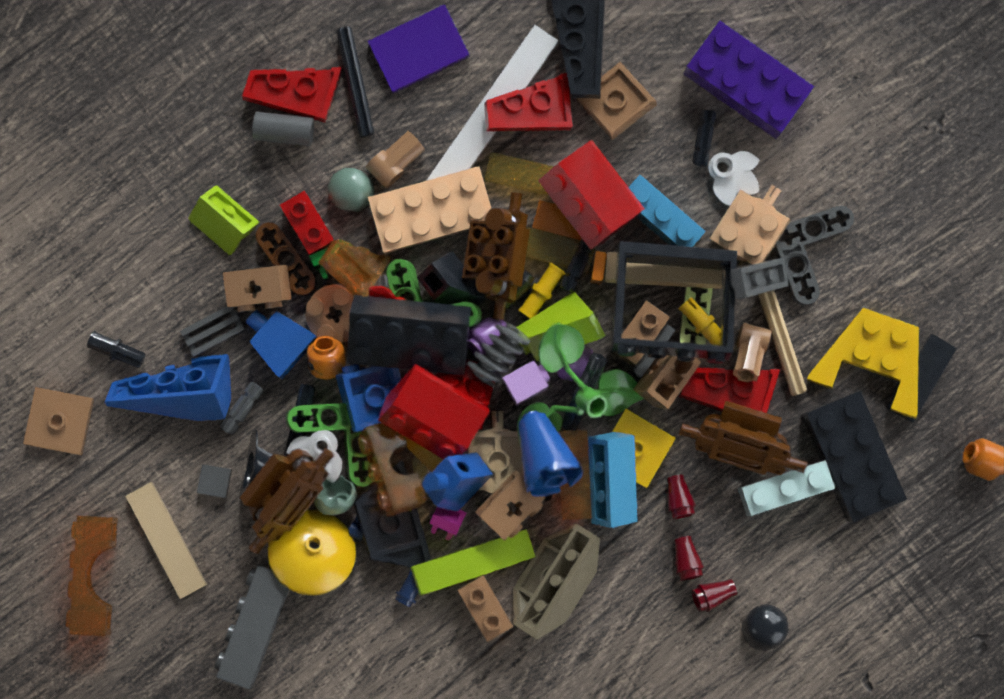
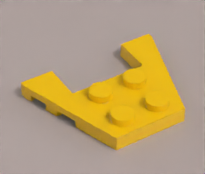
[807,308,919,419]

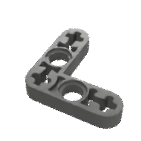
[774,206,854,306]

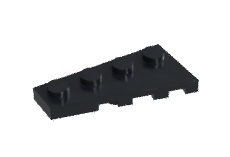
[551,0,605,99]

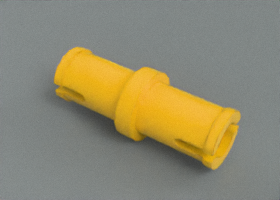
[518,263,566,319]
[678,297,721,346]

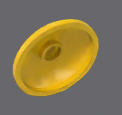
[267,510,356,595]

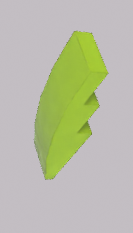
[411,529,536,595]

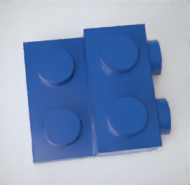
[336,364,401,432]

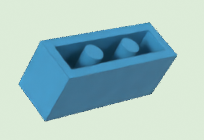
[629,175,706,247]
[588,432,637,528]

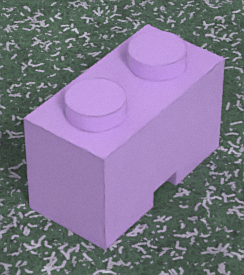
[503,361,550,407]

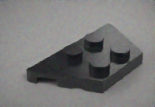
[354,461,431,568]

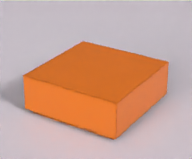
[590,251,607,284]

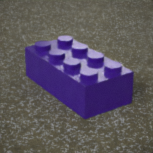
[683,20,815,140]

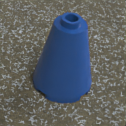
[518,411,583,497]

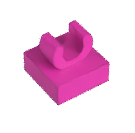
[429,507,467,541]

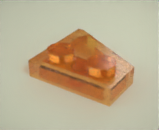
[319,239,391,296]

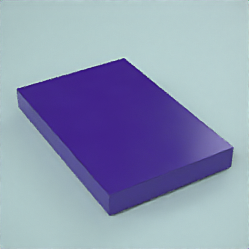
[368,4,470,93]

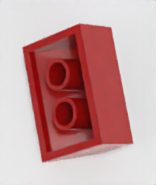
[538,140,645,250]
[378,364,490,460]

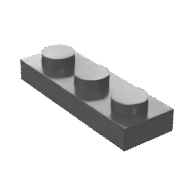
[731,258,789,299]

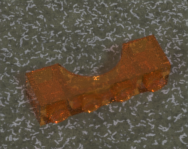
[66,516,118,636]

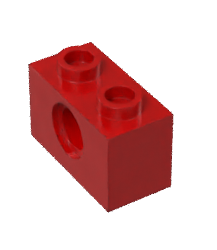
[280,190,337,255]

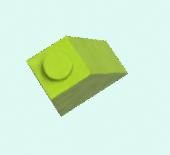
[516,292,606,361]

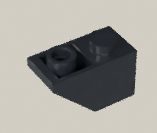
[417,251,486,312]

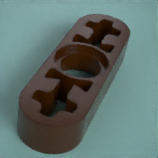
[256,222,317,296]

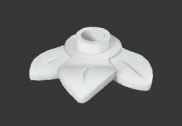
[708,151,759,206]
[286,430,342,483]

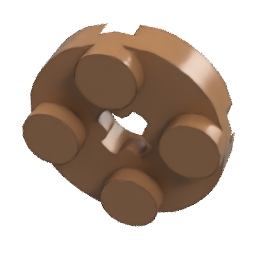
[305,284,357,343]

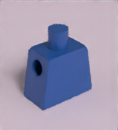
[246,310,318,380]
[422,453,493,511]

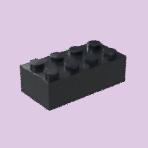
[347,295,471,375]
[801,391,907,522]

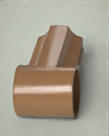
[366,131,425,189]
[733,322,772,382]

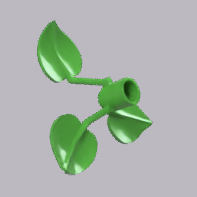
[517,323,644,448]

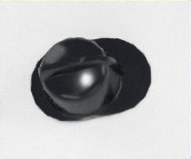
[239,429,272,497]

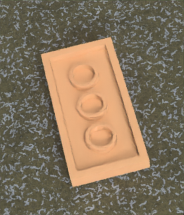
[368,166,491,254]

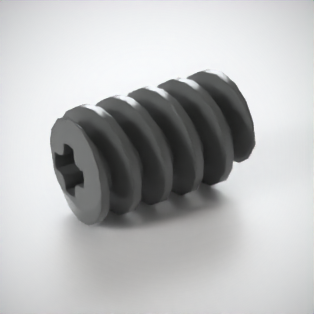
[467,323,531,388]

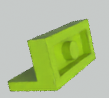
[188,185,259,255]

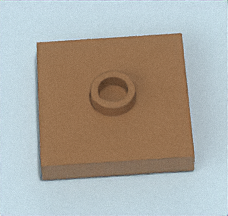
[576,62,657,140]
[23,387,94,455]

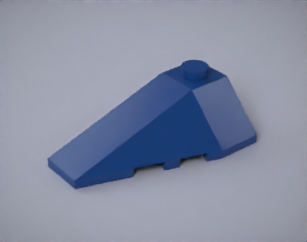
[105,354,231,421]

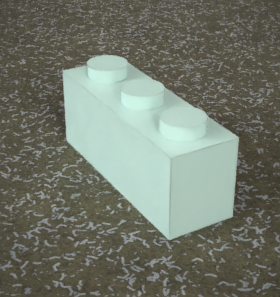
[738,460,835,516]

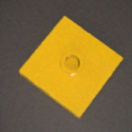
[612,409,676,488]

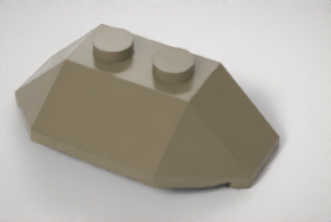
[513,523,600,640]

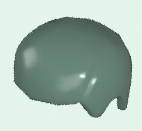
[327,168,375,212]
[313,476,357,515]

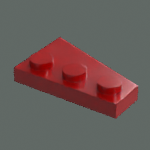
[242,67,342,123]
[484,72,573,131]
[679,368,780,413]

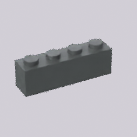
[214,564,289,689]

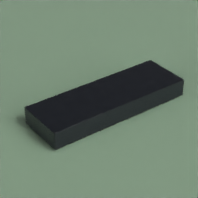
[887,334,957,423]

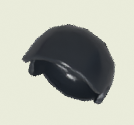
[742,604,789,651]

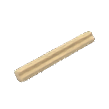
[758,290,807,396]

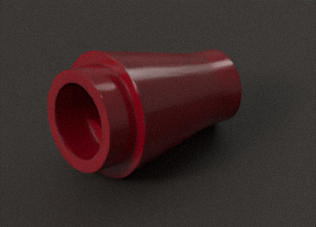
[667,474,697,519]
[674,536,705,581]
[691,579,737,612]

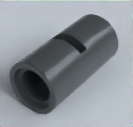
[253,112,314,147]

